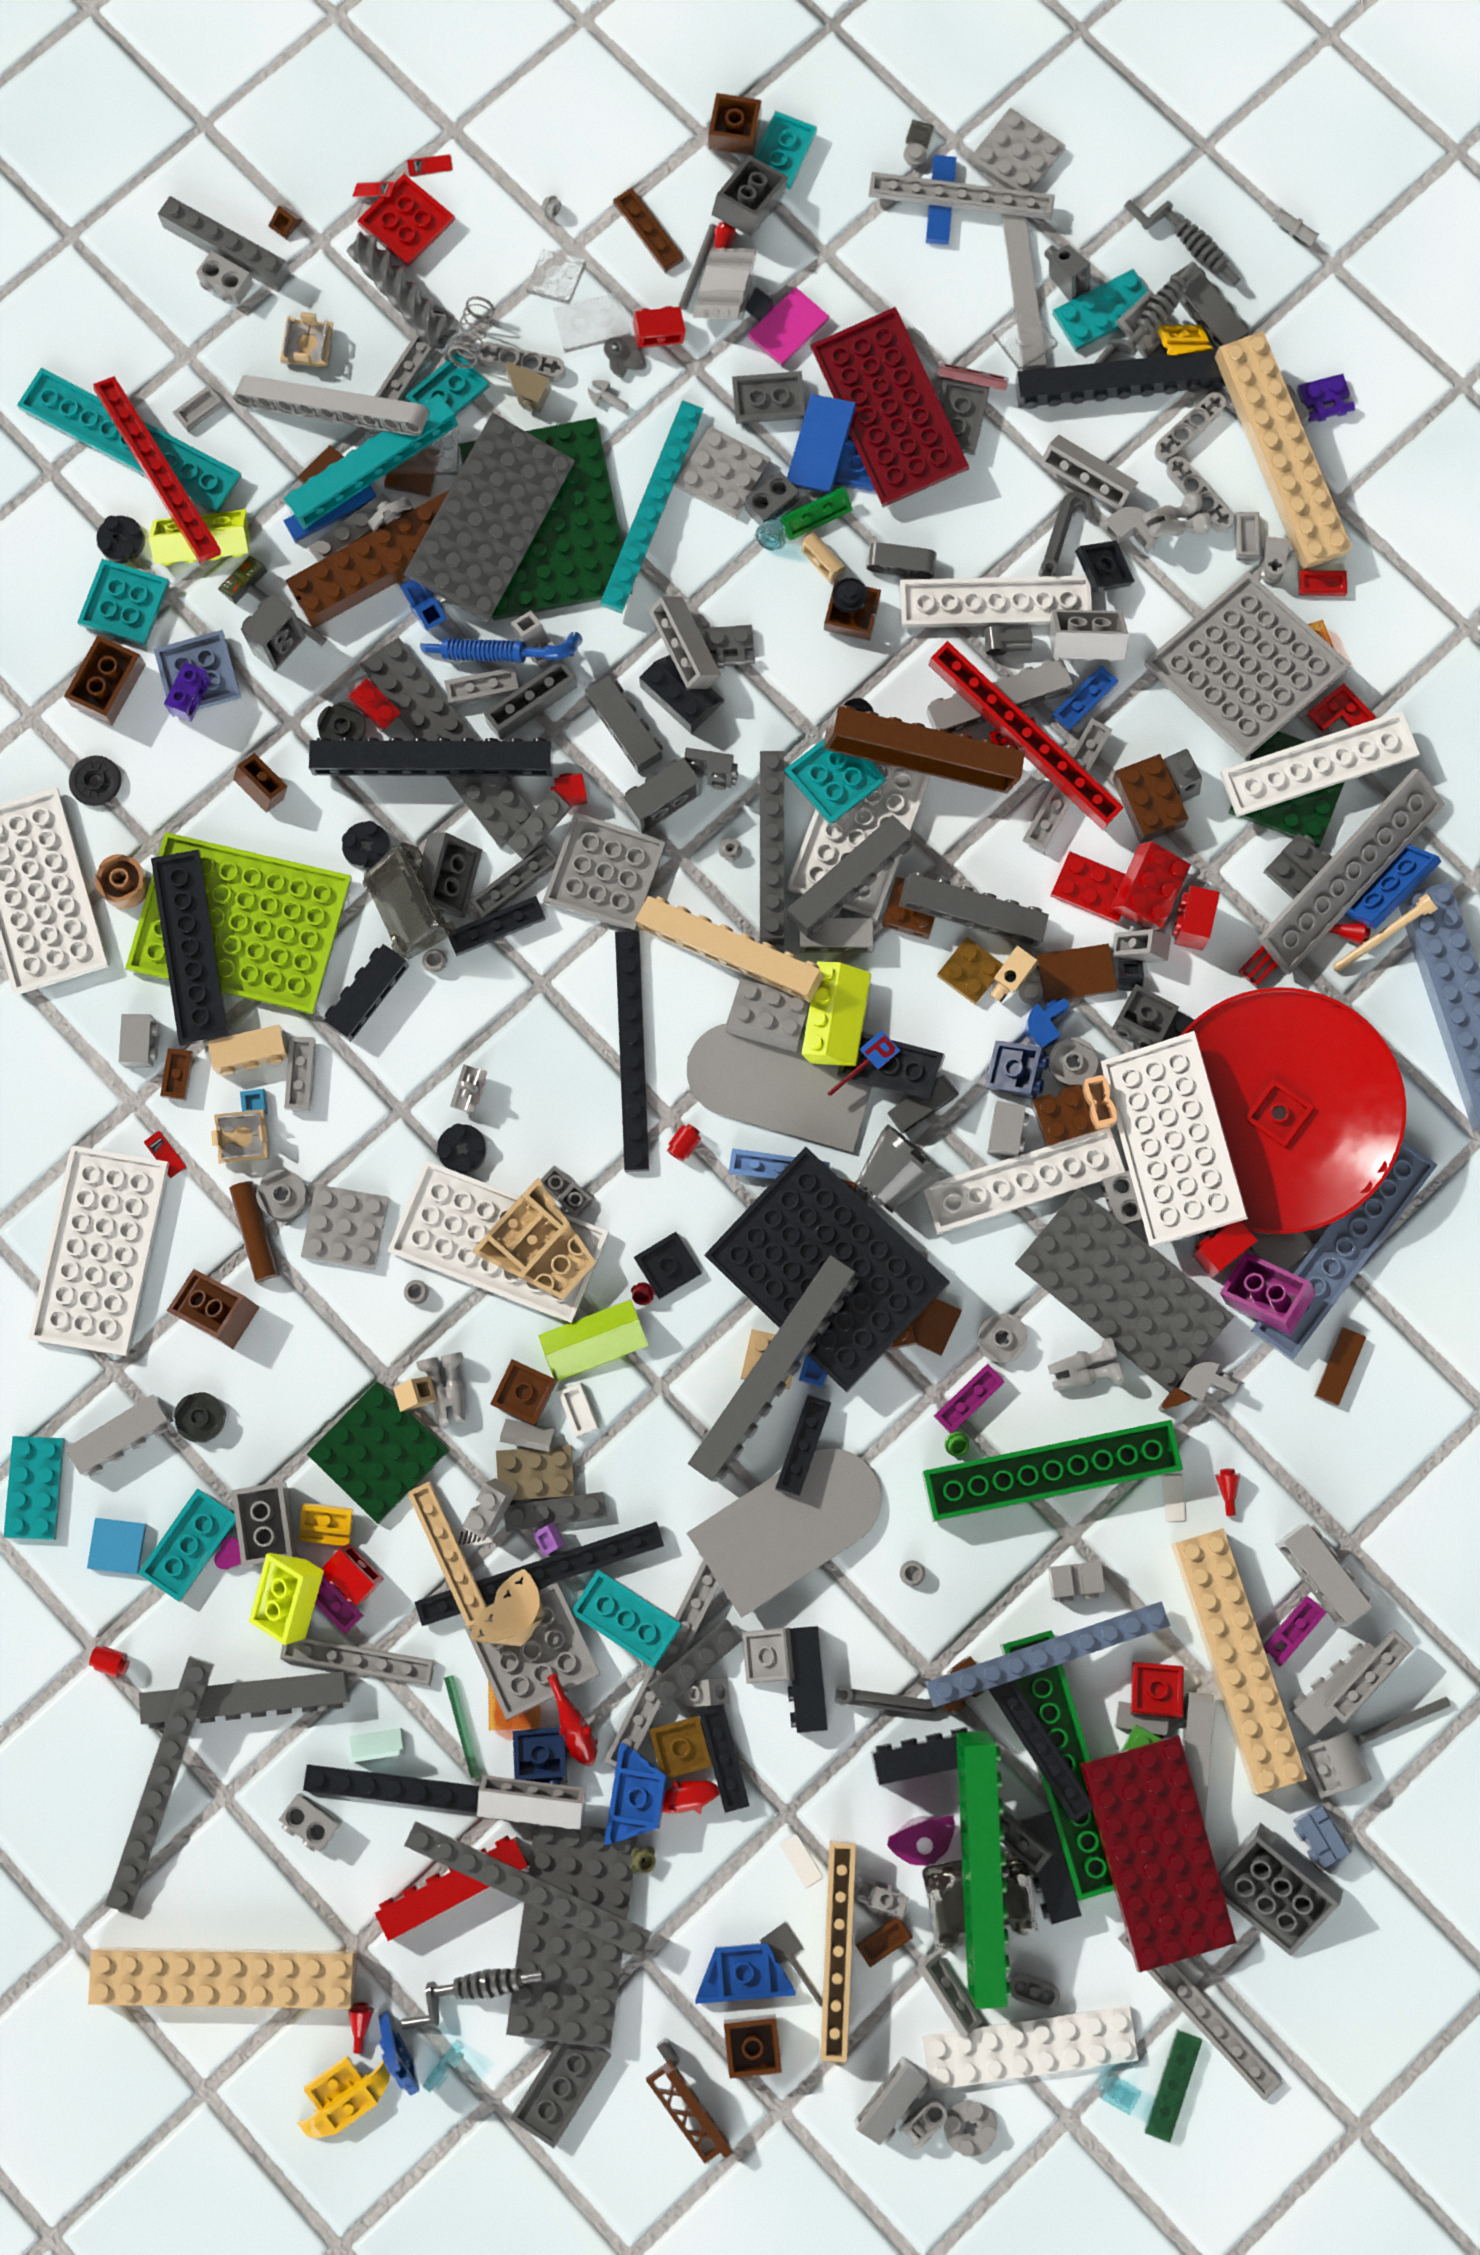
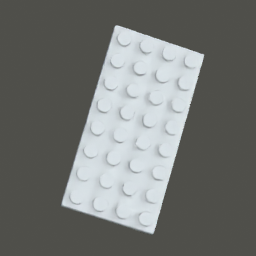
[786,761,931,922]
[0,787,109,995]
[1100,1031,1248,1247]
[28,1145,169,1357]
[387,1160,609,1323]

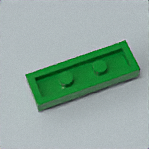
[780,487,853,541]

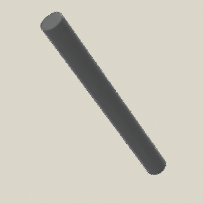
[679,224,717,309]
[247,584,327,646]
[1355,1697,1451,1746]

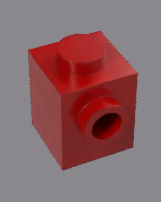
[551,773,588,806]

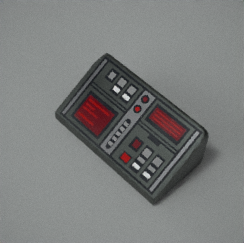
[217,556,267,604]

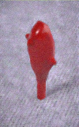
[547,1673,598,1766]
[662,1780,720,1814]

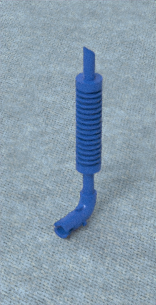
[420,632,583,663]

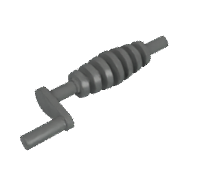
[1124,200,1241,285]
[1094,262,1198,363]
[401,1968,545,2030]

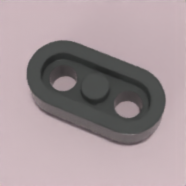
[1009,1973,1060,2010]

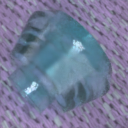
[755,519,786,551]

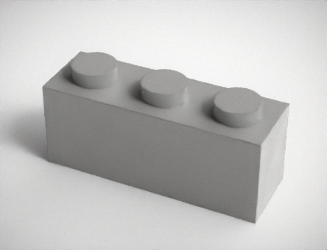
[799,914,873,953]

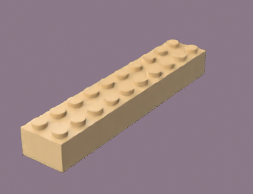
[1215,331,1352,570]
[1171,1528,1307,1795]
[88,1947,357,2009]

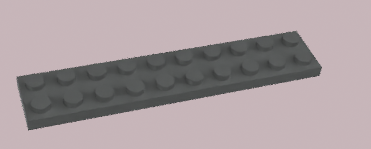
[360,637,533,849]

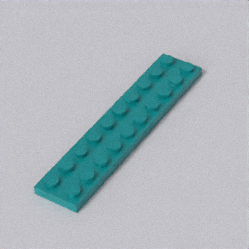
[17,367,242,514]

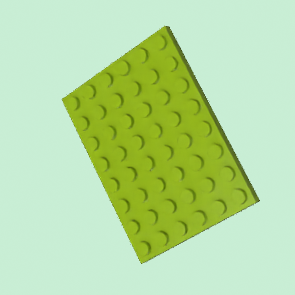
[125,832,352,1015]

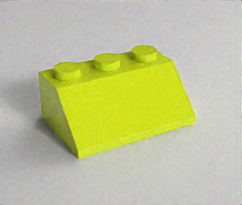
[249,1553,324,1645]

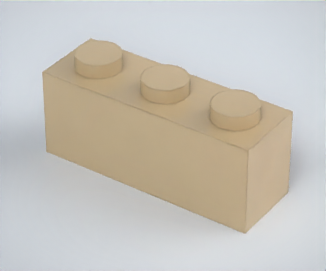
[207,1025,288,1076]

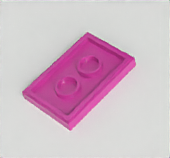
[748,287,829,367]

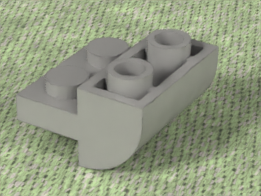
[1301,1729,1372,1798]

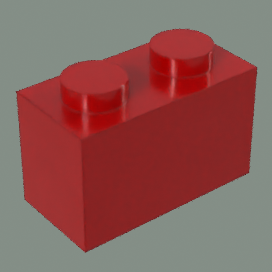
[633,306,686,348]
[347,678,401,732]
[322,1543,384,1606]

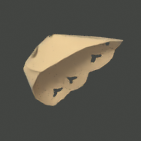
[470,1569,545,1646]

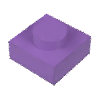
[533,1522,565,1557]

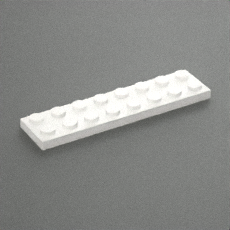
[900,576,1092,628]
[1220,711,1420,817]
[923,1127,1125,1234]
[922,2005,1138,2091]

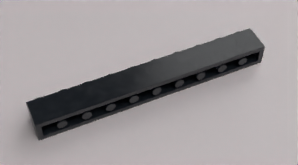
[1015,351,1226,409]
[309,737,553,776]

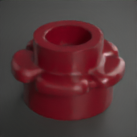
[631,1282,655,1305]

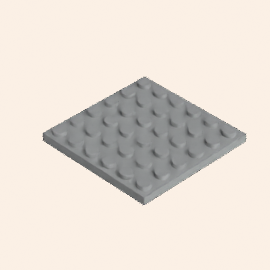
[1144,572,1351,759]

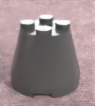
[855,1124,944,1213]

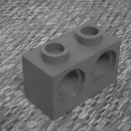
[745,471,799,530]

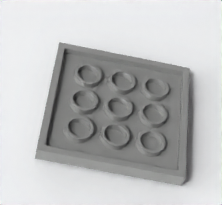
[543,812,666,931]
[464,1582,600,1721]

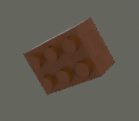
[64,635,146,726]
[1112,754,1189,844]

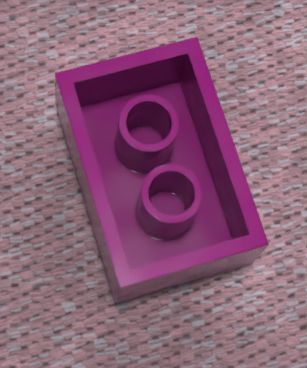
[1220,1252,1316,1335]

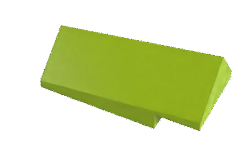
[538,1299,648,1382]

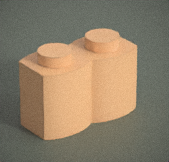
[1081,1075,1117,1131]

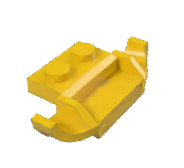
[297,2055,391,2137]

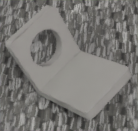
[683,1678,730,1707]

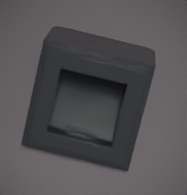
[746,287,773,322]
[1118,961,1144,991]

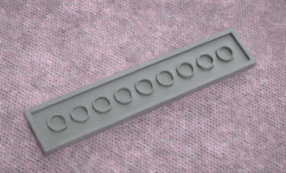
[1257,769,1445,974]

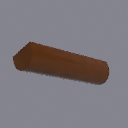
[229,1181,280,1283]

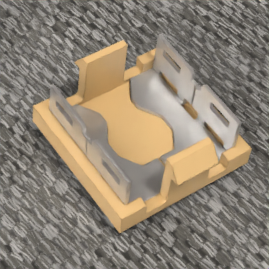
[280,312,334,368]
[211,1109,269,1164]

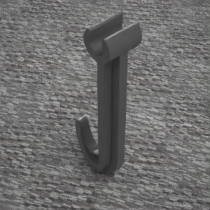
[1038,491,1093,577]
[835,1678,939,1715]

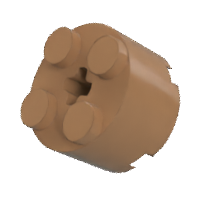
[95,854,150,909]

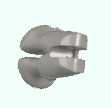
[1142,492,1212,537]
[1047,1338,1124,1391]
[416,1352,466,1428]

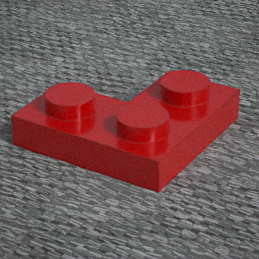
[1307,683,1376,733]

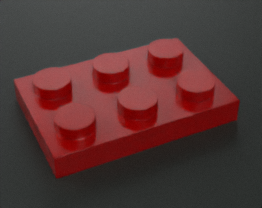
[1050,851,1125,924]

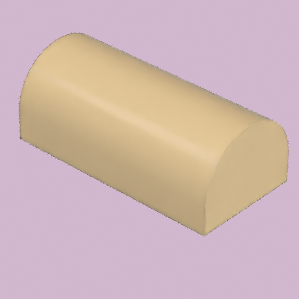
[801,533,846,584]

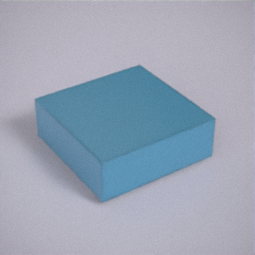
[240,1089,268,1114]

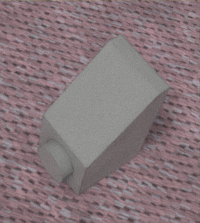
[1111,929,1171,963]

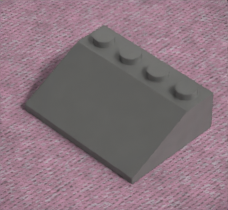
[1218,1822,1343,1956]

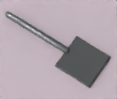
[760,1922,822,2007]

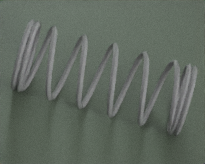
[448,296,495,368]

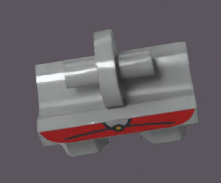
[450,1064,488,1114]

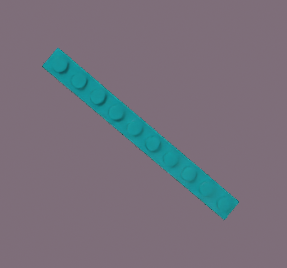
[600,400,704,614]

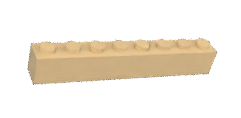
[635,896,824,1003]
[820,1841,856,2062]

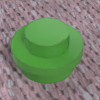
[944,1432,969,1456]

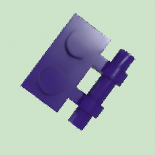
[1297,373,1355,422]

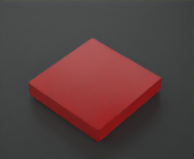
[1130,1662,1184,1719]

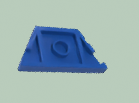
[604,1743,668,1845]
[695,1943,796,2004]
[378,2011,420,2096]

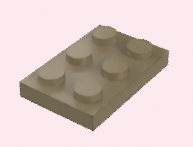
[496,1445,575,1501]

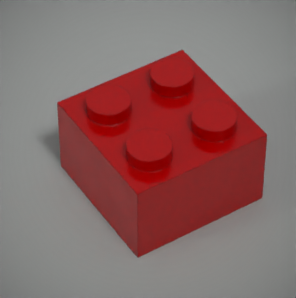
[1172,885,1220,951]
[1192,1221,1258,1279]

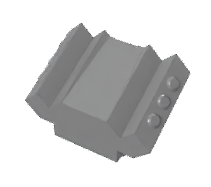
[693,248,757,321]

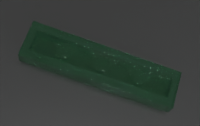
[1144,2029,1203,2143]

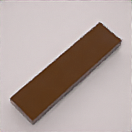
[613,188,684,273]

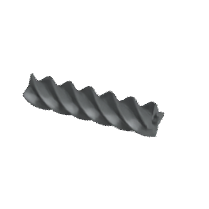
[346,231,456,350]

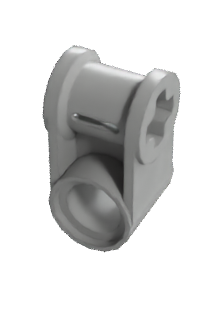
[1261,536,1290,585]
[898,2098,947,2150]

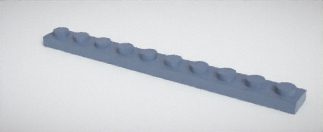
[925,1601,1170,1707]

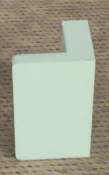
[349,1728,405,1763]

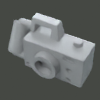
[857,1881,909,1920]

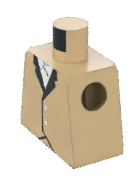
[989,946,1037,1003]

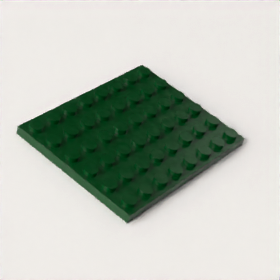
[459,417,632,621]

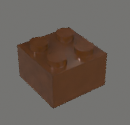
[708,93,762,156]
[724,2014,782,2079]

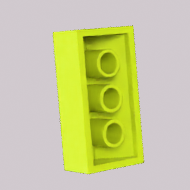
[148,509,250,566]
[802,961,872,1067]

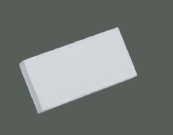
[557,1382,599,1438]

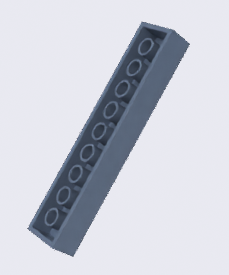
[1398,881,1480,1131]

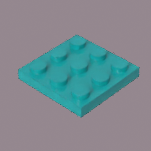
[77,559,170,646]
[784,738,886,826]

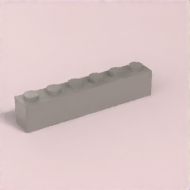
[926,659,1073,734]

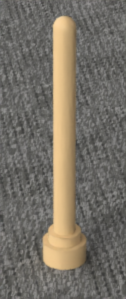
[1333,893,1438,972]

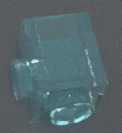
[1098,2072,1142,2116]

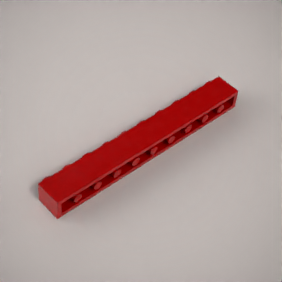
[928,641,1124,830]

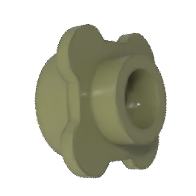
[630,1846,656,1873]

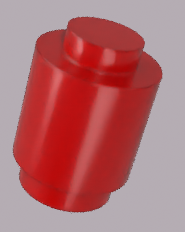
[666,1124,701,1162]
[89,1646,130,1678]

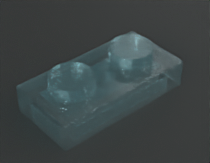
[422,2039,465,2092]

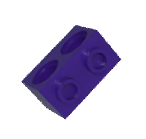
[164,662,212,722]

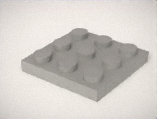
[969,108,1066,192]
[675,426,771,519]
[301,1184,389,1270]

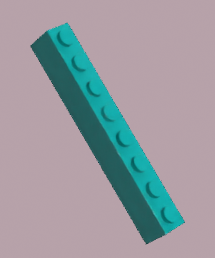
[283,394,458,530]

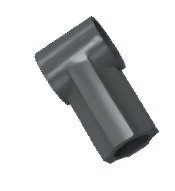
[984,626,1033,656]

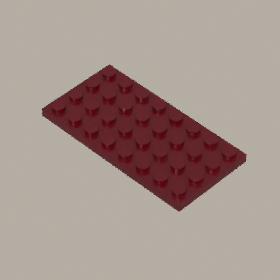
[810,306,969,508]
[1080,1735,1237,1973]

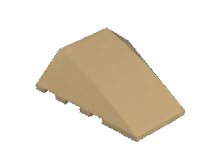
[472,1177,596,1300]

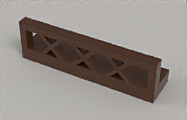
[645,2060,733,2164]

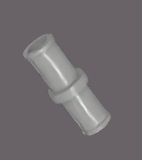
[1273,208,1319,247]

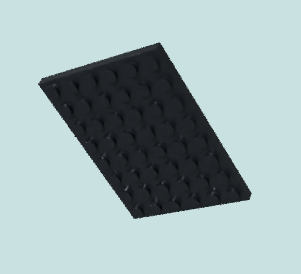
[704,1146,951,1393]

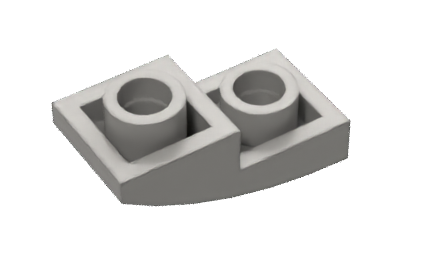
[540,1165,592,1217]

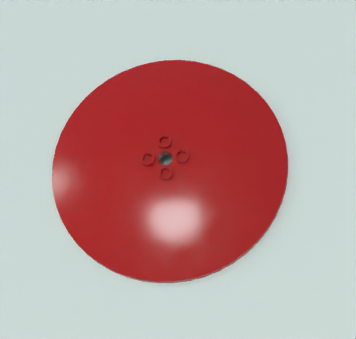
[1180,987,1406,1235]

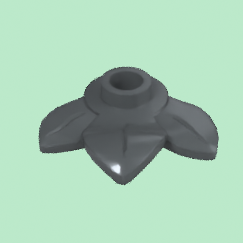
[603,335,646,378]

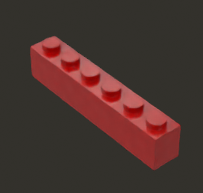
[374,1835,530,1941]

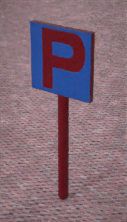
[827,1030,901,1096]

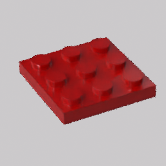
[357,174,455,267]

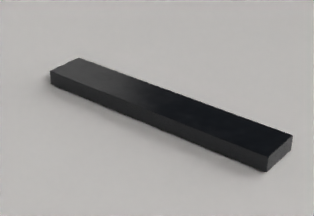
[988,1681,1093,1822]

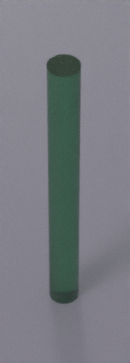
[444,1675,480,1778]

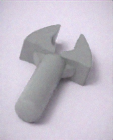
[587,380,629,412]

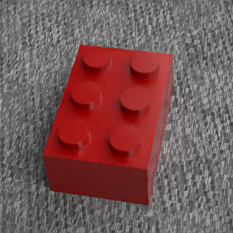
[1110,841,1191,930]

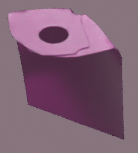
[887,1815,955,1866]

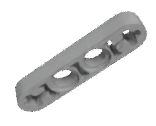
[476,342,565,382]
[1154,392,1226,463]
[1166,456,1234,533]

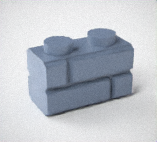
[1293,1804,1351,1868]

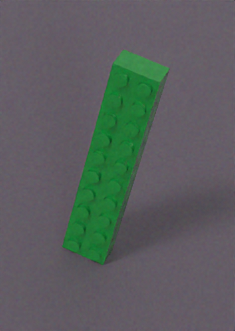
[922,1420,1183,1523]
[1000,1630,1115,1901]
[956,1731,1011,2009]

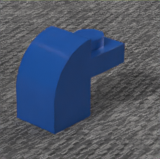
[400,580,447,631]
[1026,998,1070,1050]

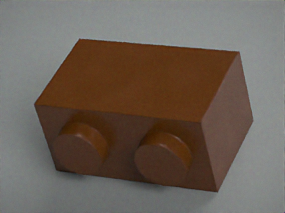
[233,753,288,813]

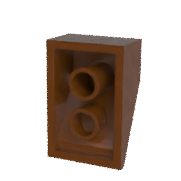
[167,1269,260,1349]

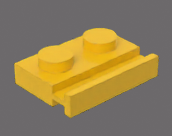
[1157,324,1213,355]
[298,1503,354,1546]

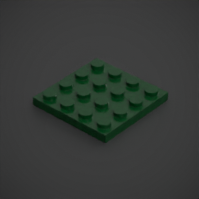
[1229,731,1345,848]
[307,1381,449,1524]

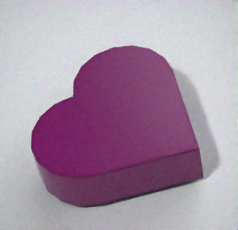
[214,1537,241,1570]

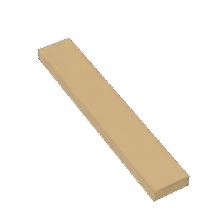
[407,1481,492,1630]

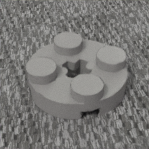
[368,497,413,531]
[1048,1037,1098,1087]
[256,1169,307,1219]
[977,1313,1027,1364]
[944,2100,997,2157]

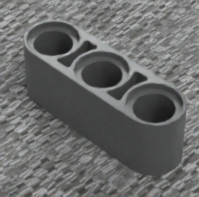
[866,542,937,579]
[887,1074,959,1134]

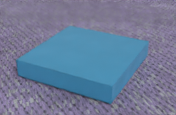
[87,1518,147,1575]

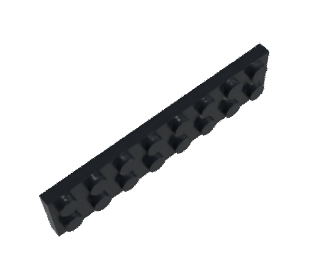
[151,849,229,1046]

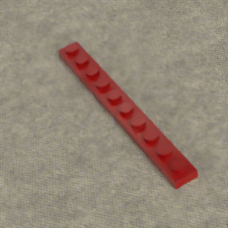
[93,376,221,563]

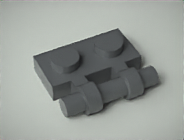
[705,625,755,669]

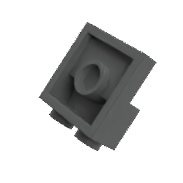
[684,747,738,790]
[1263,834,1332,899]
[1112,984,1179,1048]

